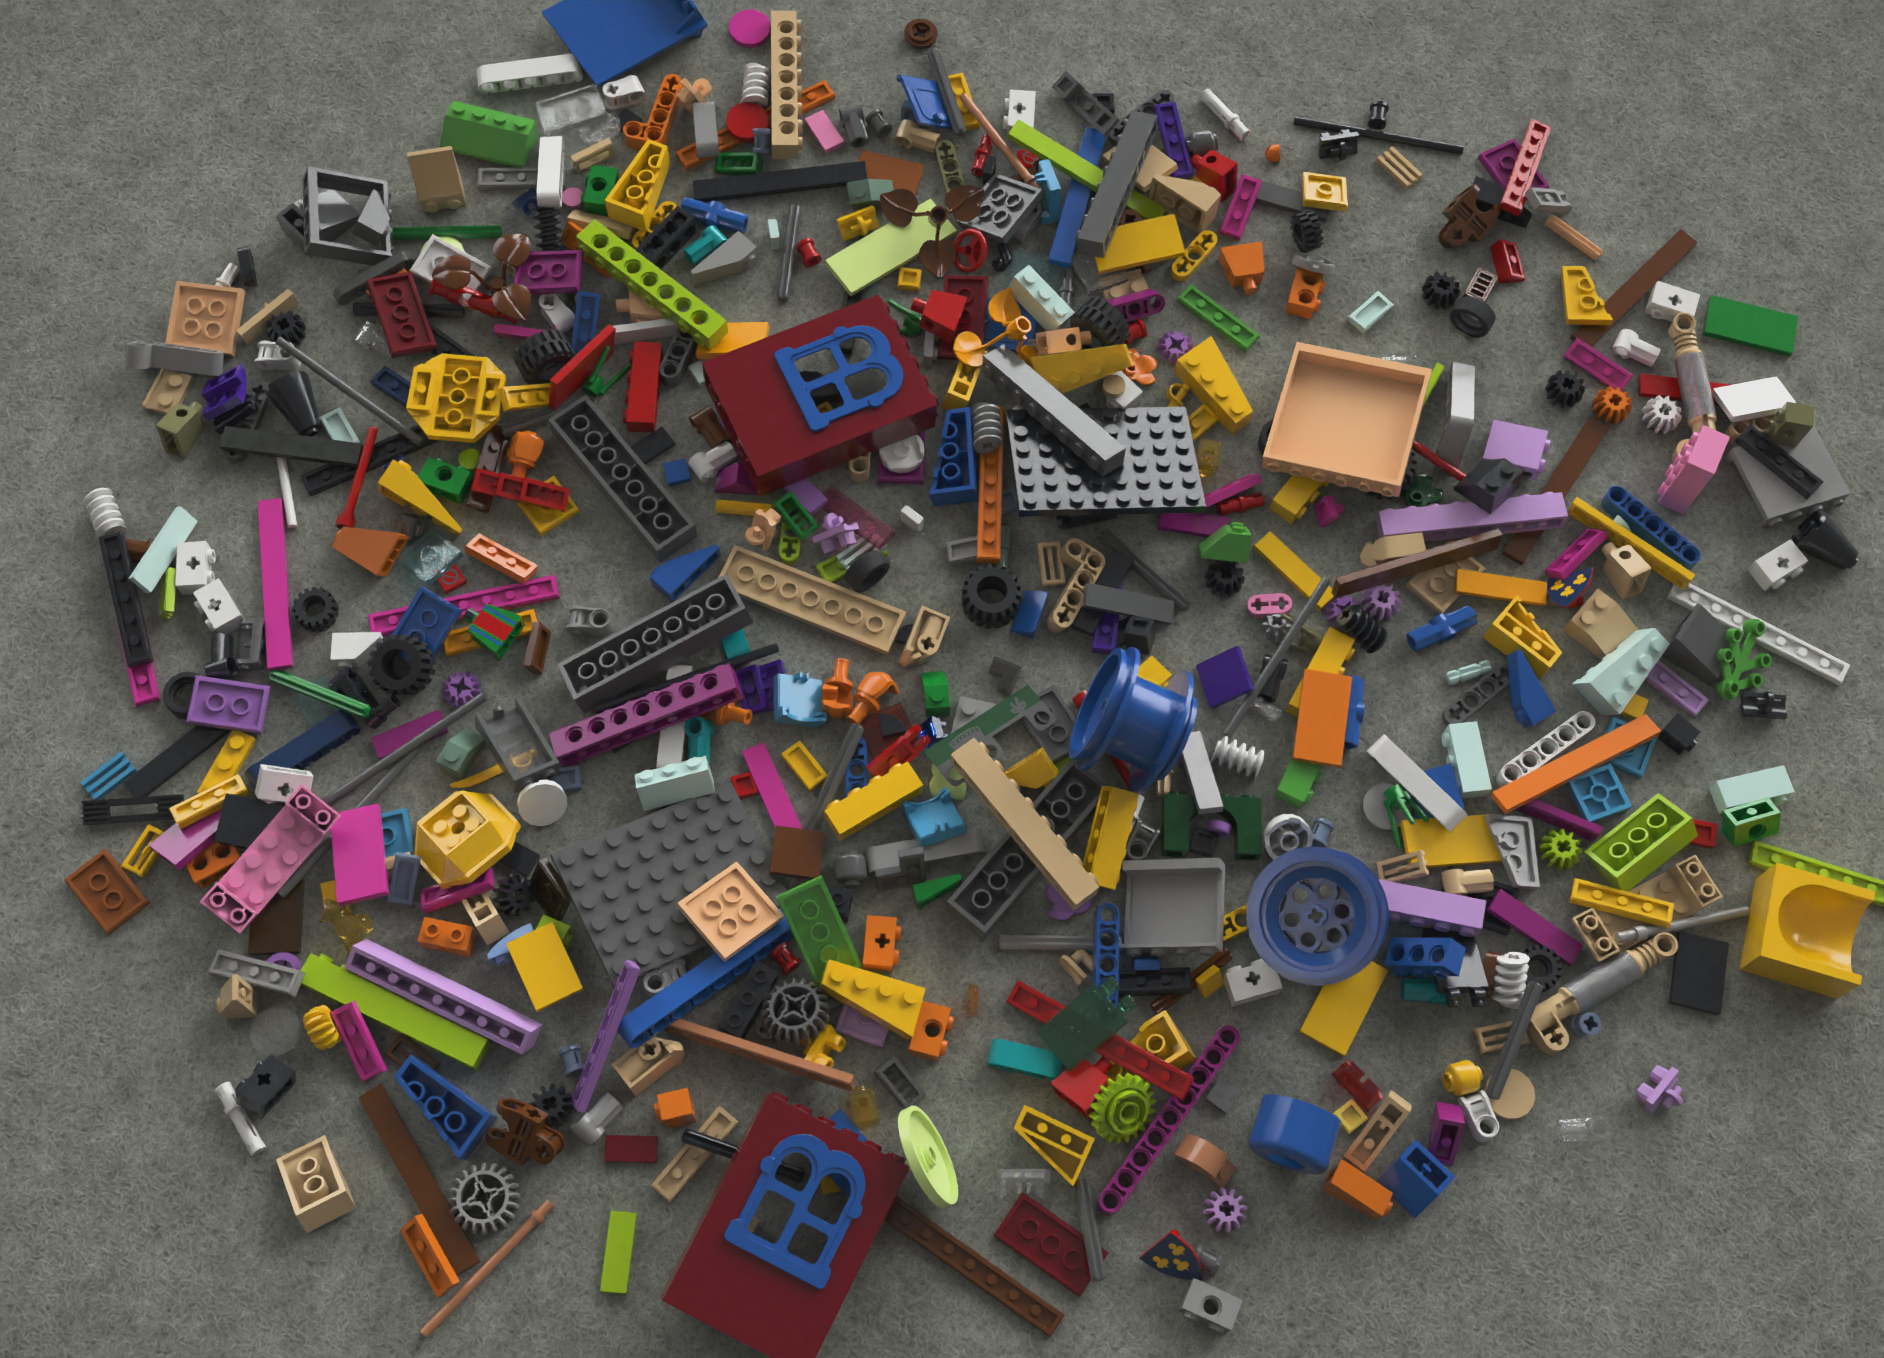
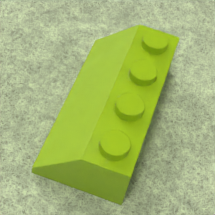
[1584,793,1698,892]

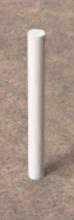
[276,457,297,529]

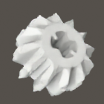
[1642,395,1682,434]

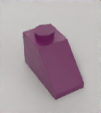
[1428,1101,1465,1166]

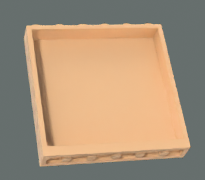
[1262,342,1432,497]

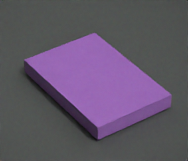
[186,675,271,734]

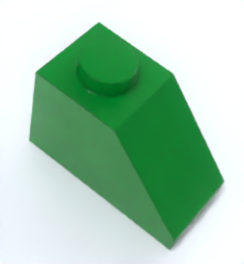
[921,671,950,718]

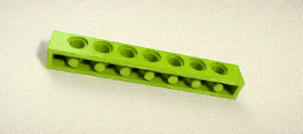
[576,219,728,350]

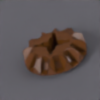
[904,19,938,50]

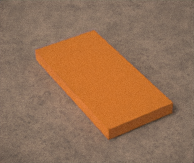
[1292,669,1352,768]

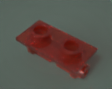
[1331,1059,1384,1112]

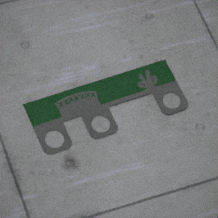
[923,685,1056,786]

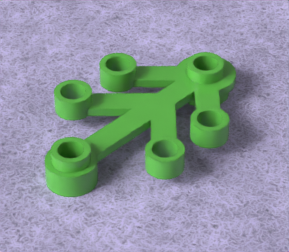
[1717,619,1771,700]

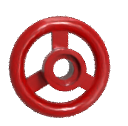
[953,229,987,273]

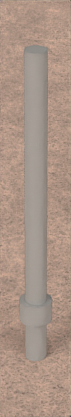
[1615,906,1750,943]

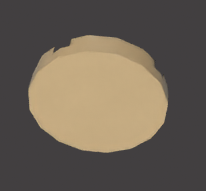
[1483,1068,1536,1120]

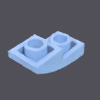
[487,923,534,966]

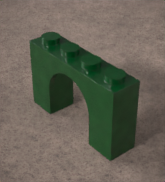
[1162,791,1262,861]

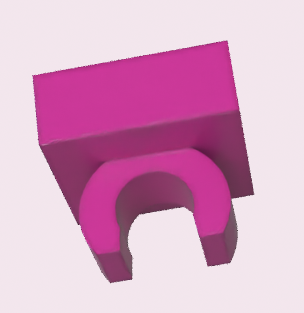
[1314,496,1345,527]

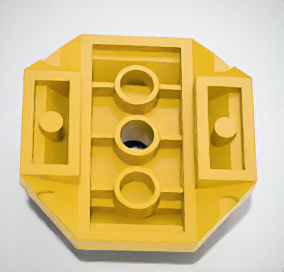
[406,354,507,443]
[414,791,521,889]

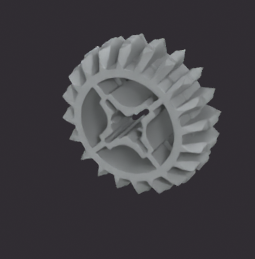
[449,1162,521,1235]

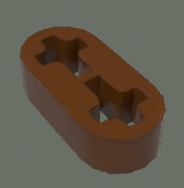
[1483,951,1501,998]

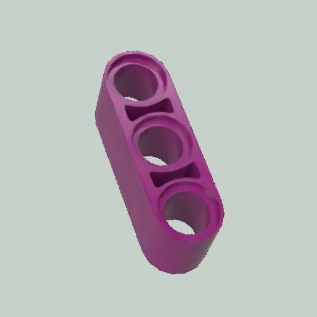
[1106,289,1165,322]

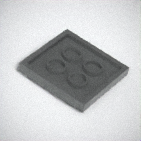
[956,173,1045,244]

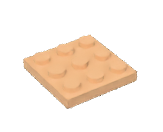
[165,281,246,356]
[677,862,784,962]

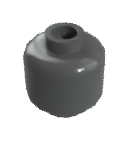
[1185,129,1218,157]
[834,850,867,888]

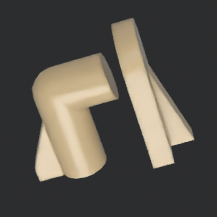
[1059,949,1104,986]

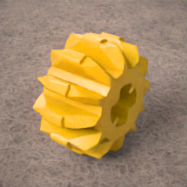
[303,1005,341,1051]

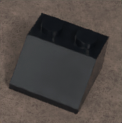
[1453,458,1524,514]

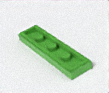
[1176,284,1260,353]

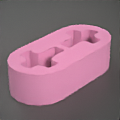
[1247,593,1292,618]

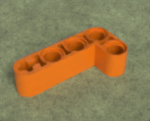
[623,74,683,151]

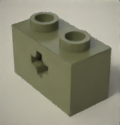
[1766,401,1815,448]

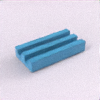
[80,752,137,800]

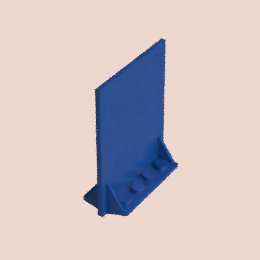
[542,0,707,88]

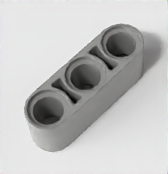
[693,101,720,158]

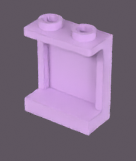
[1483,420,1551,480]

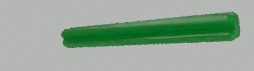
[392,225,502,240]
[269,670,371,718]

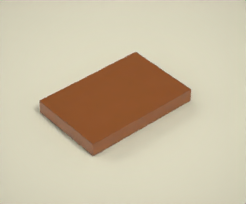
[859,150,925,196]
[64,848,150,935]

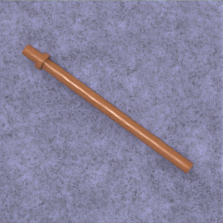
[960,93,1043,190]
[420,1199,555,1338]

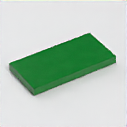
[1703,295,1798,357]

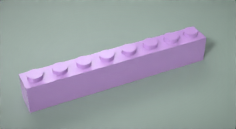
[1376,492,1568,542]
[344,939,543,1055]

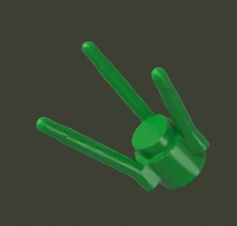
[888,299,922,337]
[582,346,632,398]
[1383,784,1429,848]

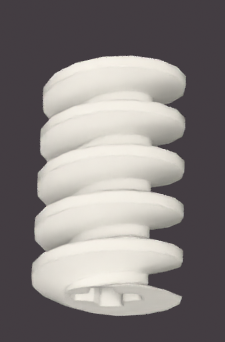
[741,63,771,108]
[83,488,127,539]
[1210,736,1264,780]
[1492,952,1530,1009]

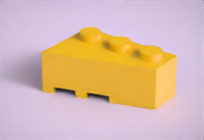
[1482,595,1562,681]
[1014,1105,1095,1186]

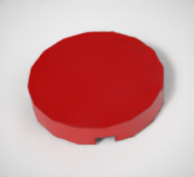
[726,102,769,143]

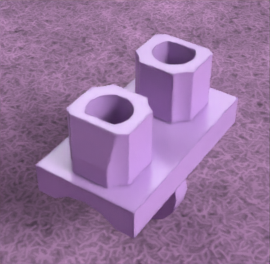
[812,513,859,554]
[1636,1065,1683,1115]

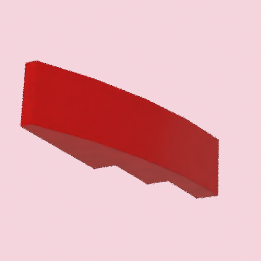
[471,468,570,512]

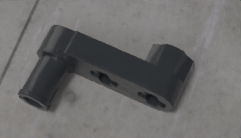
[329,667,401,729]

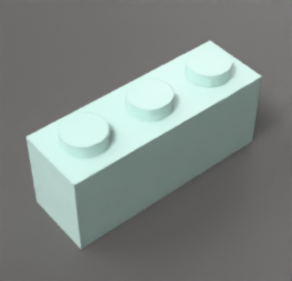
[1008,265,1075,331]
[1442,721,1492,799]
[635,756,715,811]
[1709,765,1795,815]

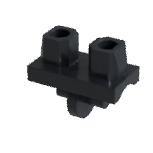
[1318,129,1359,161]
[1741,691,1787,720]

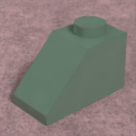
[847,179,894,210]
[436,729,485,780]

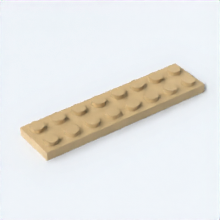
[718,545,906,655]

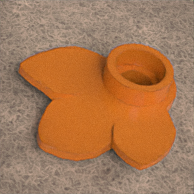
[1121,349,1157,385]

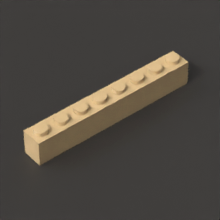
[950,738,1099,911]

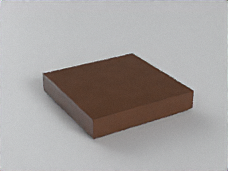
[769,825,825,880]

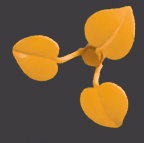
[953,288,1038,370]

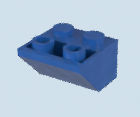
[1376,1140,1455,1218]

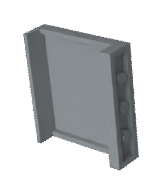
[1725,424,1850,528]
[1119,858,1225,957]

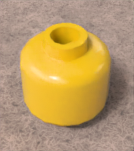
[1442,1060,1483,1096]

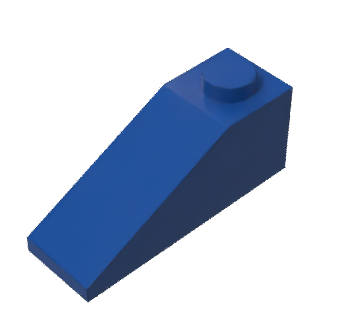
[650,544,721,603]
[1507,649,1557,728]

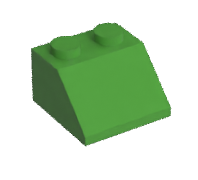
[1198,522,1252,563]

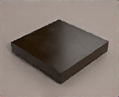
[529,857,571,921]

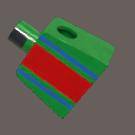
[463,604,525,661]

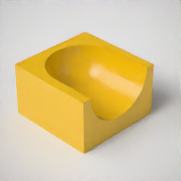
[1739,863,1875,999]

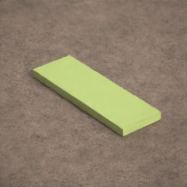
[825,199,957,296]

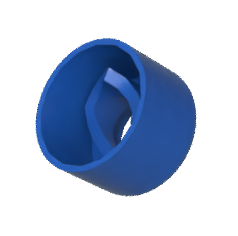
[1249,1094,1341,1175]

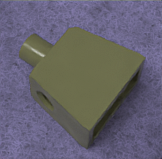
[156,402,204,459]

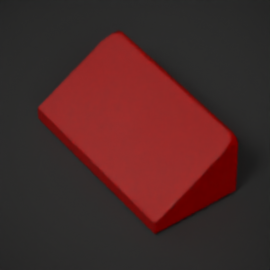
[1490,239,1525,284]

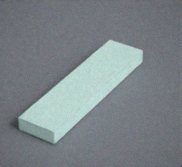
[129,506,198,593]

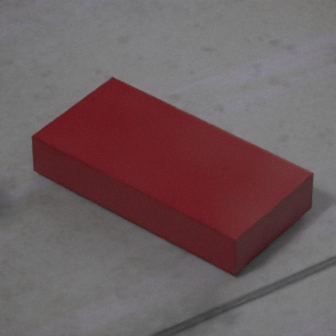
[604,1135,658,1164]

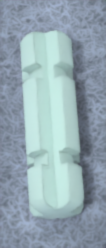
[1445,660,1492,685]

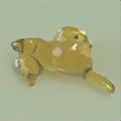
[318,897,373,957]

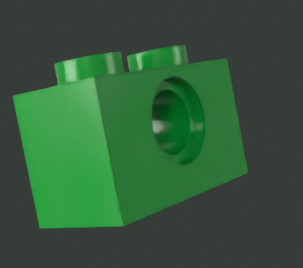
[581,165,620,216]
[418,457,473,504]
[1722,797,1781,847]

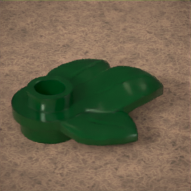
[1402,473,1443,507]

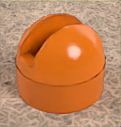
[1265,144,1280,162]

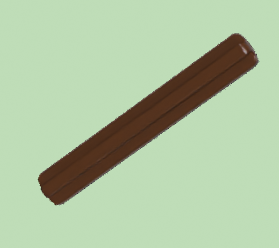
[1150,948,1233,1015]

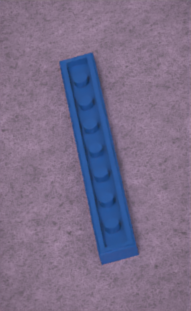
[1048,126,1106,268]

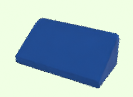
[1011,590,1049,639]

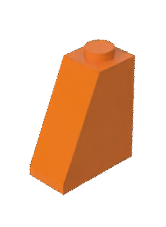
[332,527,409,577]
[1322,1159,1393,1220]

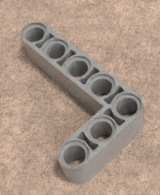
[1433,361,1475,470]

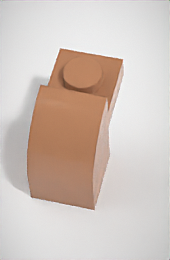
[1174,1133,1236,1188]

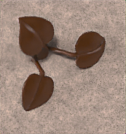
[880,185,984,278]
[432,233,531,321]

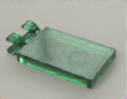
[1036,976,1137,1072]

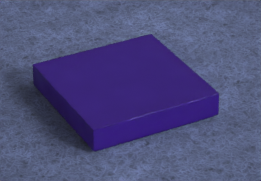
[1196,646,1254,709]

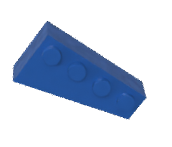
[929,407,979,506]
[394,1055,498,1160]

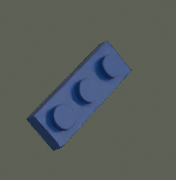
[571,291,601,355]

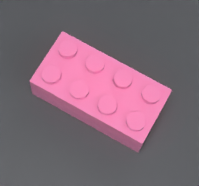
[1657,425,1730,514]

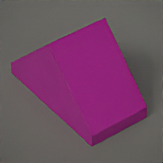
[715,462,758,495]

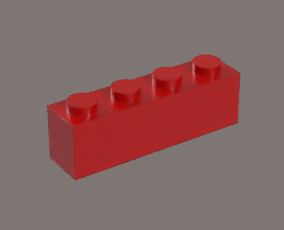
[623,342,664,433]

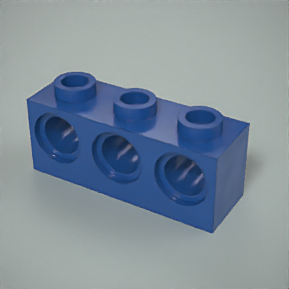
[1384,937,1466,979]

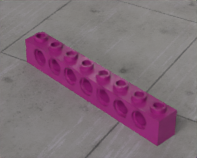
[549,664,743,767]

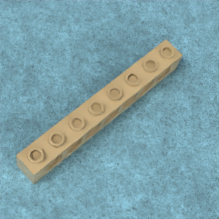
[771,11,803,159]

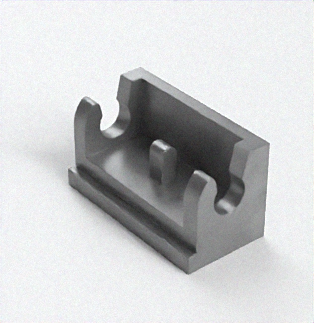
[236,618,266,671]

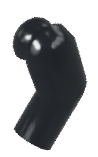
[992,242,1012,272]

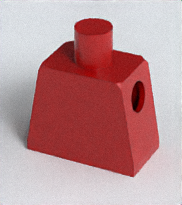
[1190,150,1237,203]
[910,290,967,343]
[1051,1056,1113,1122]

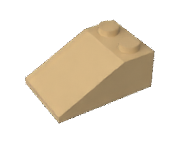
[407,146,466,213]
[1148,174,1221,234]
[1563,589,1638,660]
[276,1135,356,1233]

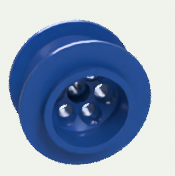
[1068,647,1197,794]
[1246,846,1389,985]

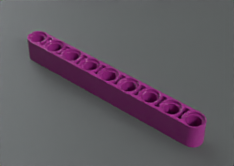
[1097,1025,1240,1216]

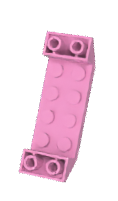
[200,784,341,933]

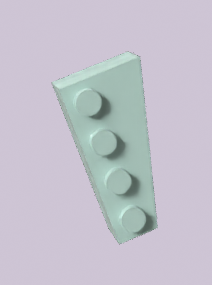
[1572,628,1670,715]

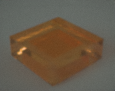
[967,984,979,1015]

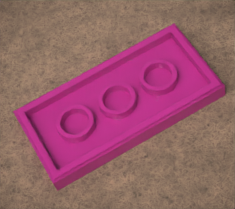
[331,803,389,906]

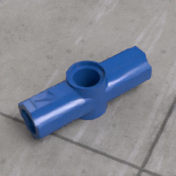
[681,197,748,234]
[1406,605,1478,652]
[1344,675,1365,749]

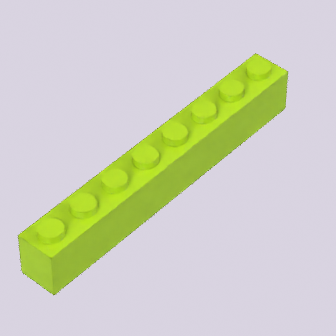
[301,953,492,1072]

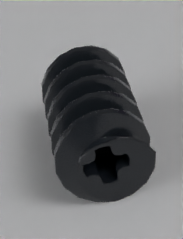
[532,208,564,252]
[1334,604,1387,654]

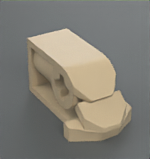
[1360,533,1426,569]
[899,606,950,667]
[611,1037,685,1097]

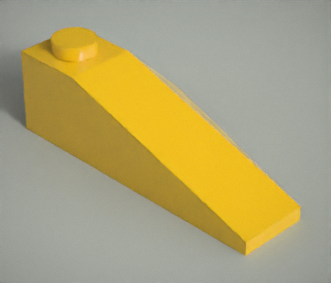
[378,459,462,537]
[1106,1010,1197,1085]

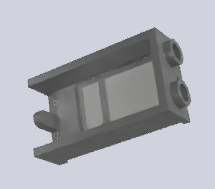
[475,696,559,794]

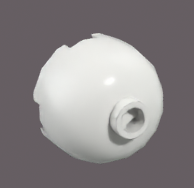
[1263,814,1314,860]

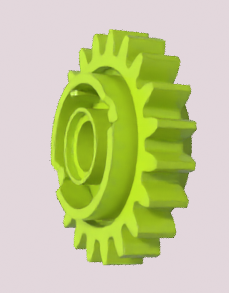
[1089,1073,1156,1144]

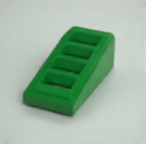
[715,152,764,176]
[771,491,820,541]
[913,874,962,909]

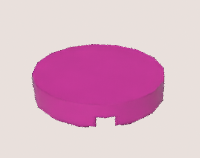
[729,9,771,48]

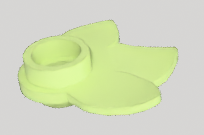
[929,764,966,800]

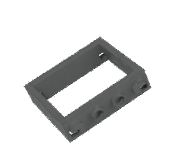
[302,166,394,266]

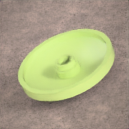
[898,1106,958,1208]

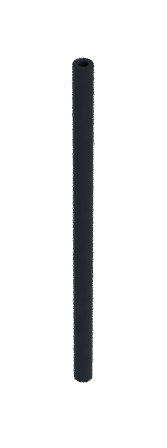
[1293,116,1464,154]
[593,643,779,714]

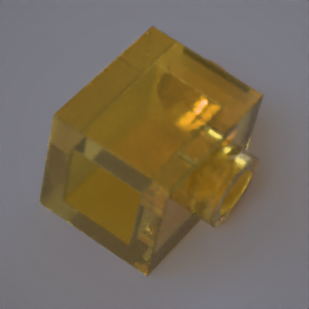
[1196,438,1223,477]
[848,1086,880,1127]

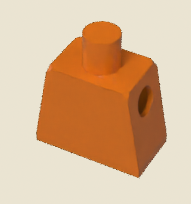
[1218,241,1264,295]

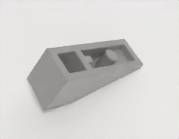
[690,231,758,285]

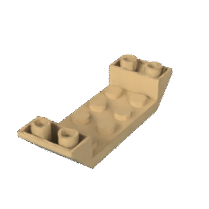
[1571,854,1723,963]

